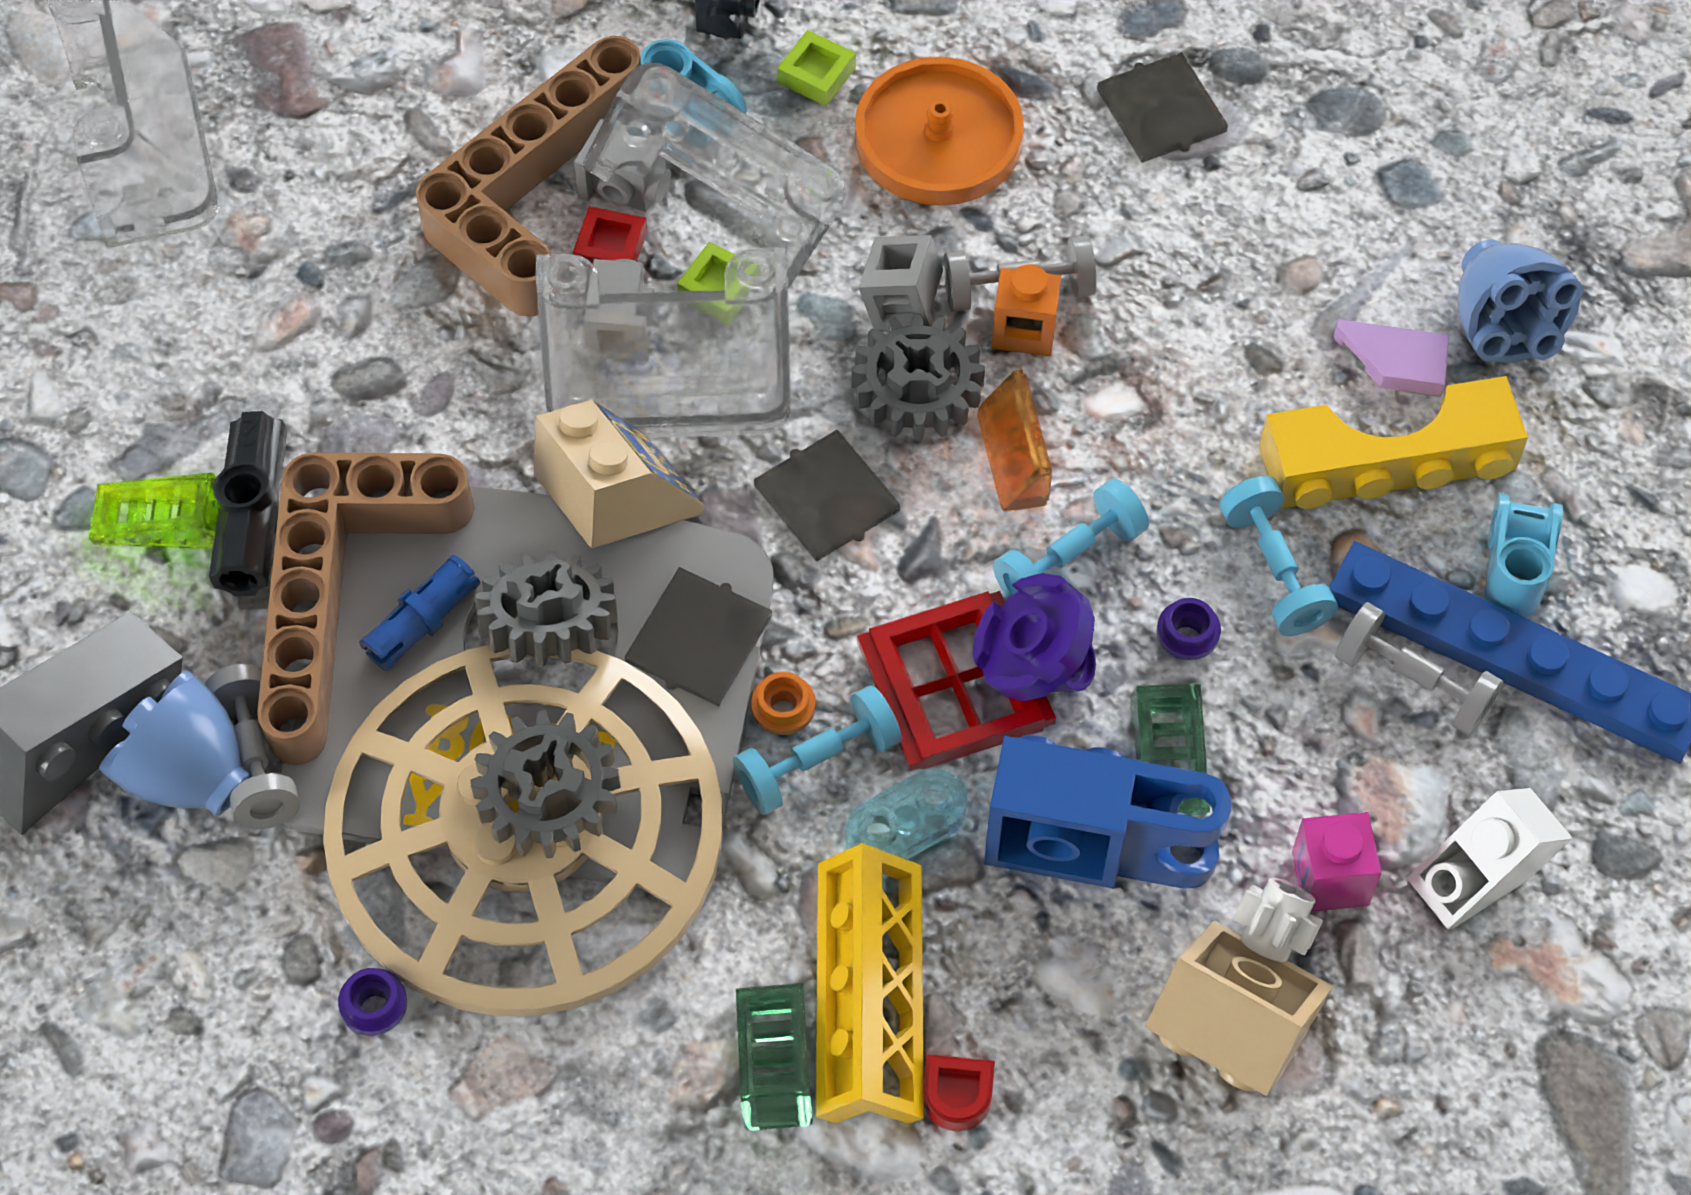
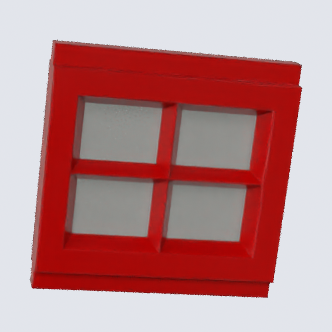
[857,591,1056,771]

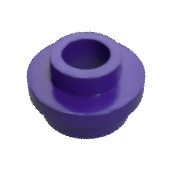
[1156,598,1221,660]
[338,968,407,1036]

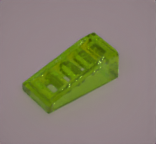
[89,472,219,549]

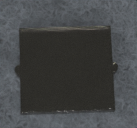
[1097,52,1228,163]
[754,429,900,562]
[624,567,772,706]

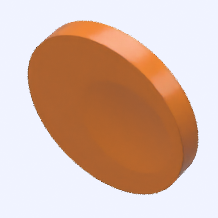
[855,57,1024,205]

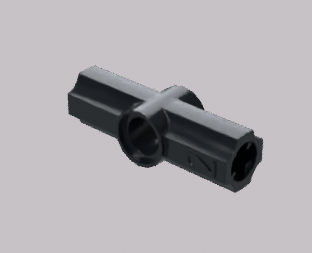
[209,411,287,597]

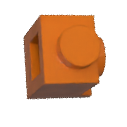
[991,264,1061,356]

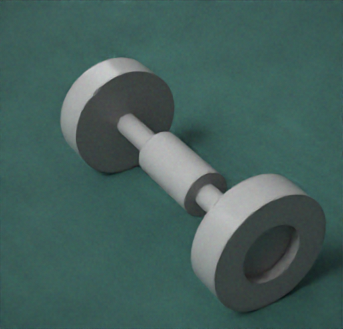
[944,236,1096,312]
[1335,602,1503,736]
[205,664,300,829]

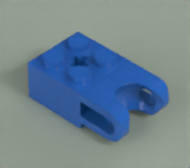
[984,735,1231,889]

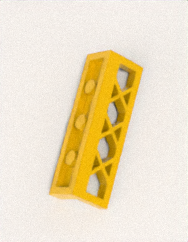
[816,843,924,1124]

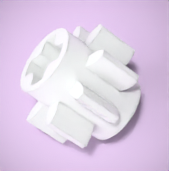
[1233,878,1323,962]

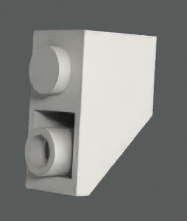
[1407,788,1573,929]

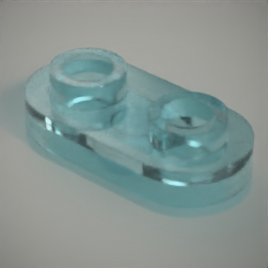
[845,769,967,860]

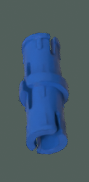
[359,555,481,671]

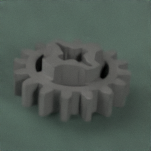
[852,314,985,441]
[475,552,618,666]
[470,710,621,858]

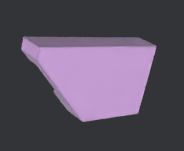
[1334,319,1449,397]

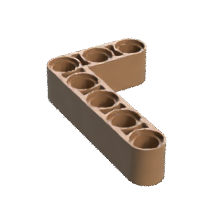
[415,35,642,317]
[257,452,475,765]

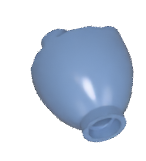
[1458,239,1583,364]
[99,670,252,816]

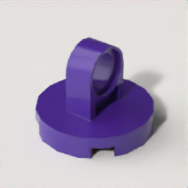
[972,573,1096,701]

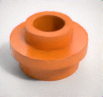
[751,672,816,735]

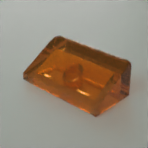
[977,370,1052,512]

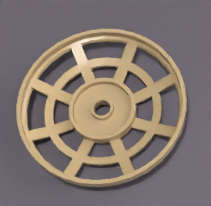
[323,645,723,1017]

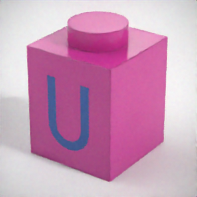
[1292,812,1381,912]

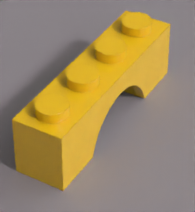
[1259,376,1528,509]

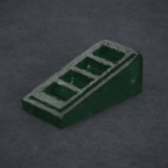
[1130,684,1210,815]
[736,983,813,1131]

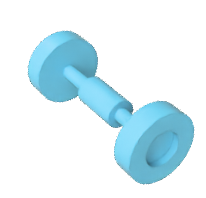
[1219,476,1338,636]
[993,478,1149,598]
[733,685,902,815]

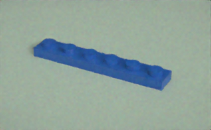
[1329,541,1691,764]

